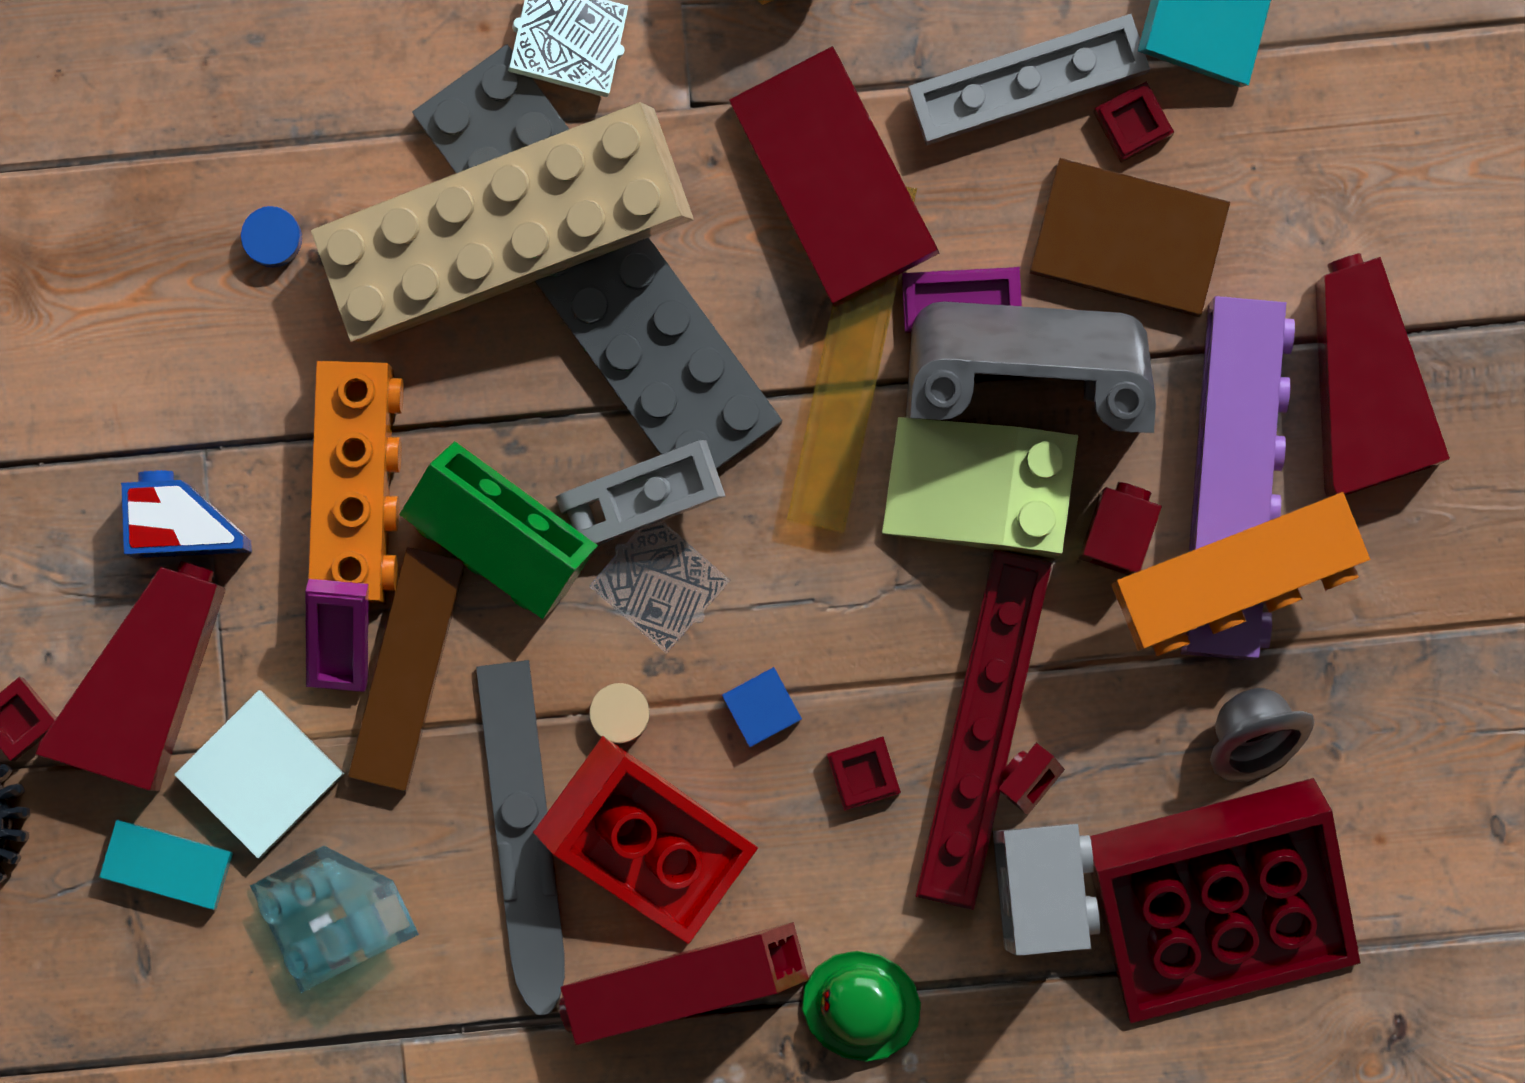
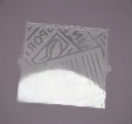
[589,521,731,654]

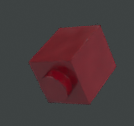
[1078,482,1162,576]

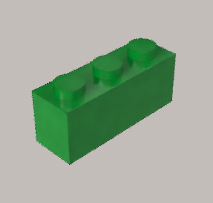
[399,441,598,620]

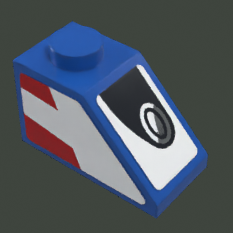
[121,470,252,559]

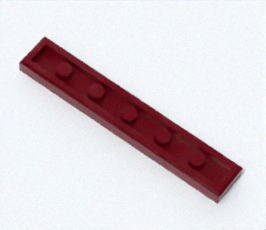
[915,550,1052,910]

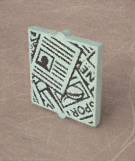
[508,0,628,97]

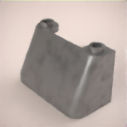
[906,302,1156,433]

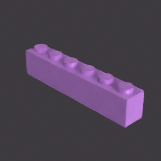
[1181,296,1295,660]

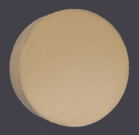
[590,683,650,743]

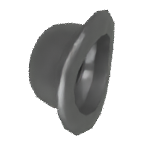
[1210,688,1315,782]

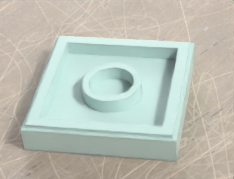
[174,690,344,859]

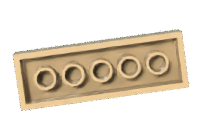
[311,102,694,344]

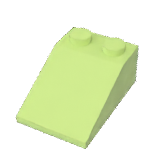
[882,417,1078,559]

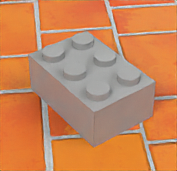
[993,824,1100,956]

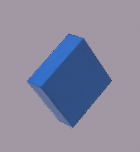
[722,667,802,747]

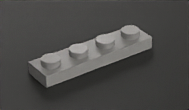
[908,14,1150,146]

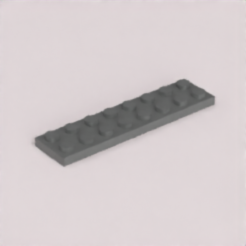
[412,44,782,470]

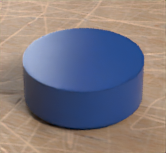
[241,206,302,268]

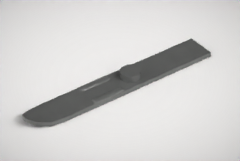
[476,660,565,1015]

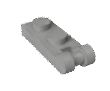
[556,440,725,546]

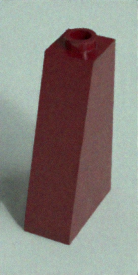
[1315,253,1450,498]
[36,561,226,791]
[559,922,809,1045]

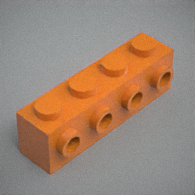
[309,361,404,604]
[1111,492,1371,657]

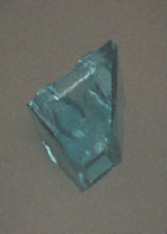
[250,846,419,993]

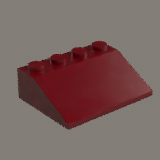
[1090,778,1361,1023]

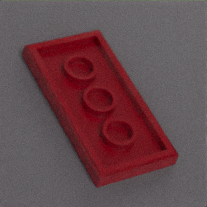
[729,46,940,307]

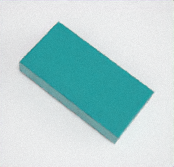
[100,820,233,910]

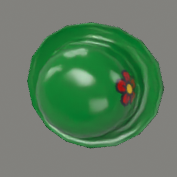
[802,951,921,1062]

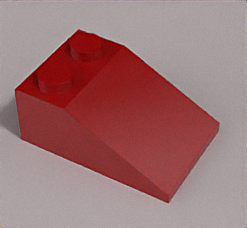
[533,736,758,944]

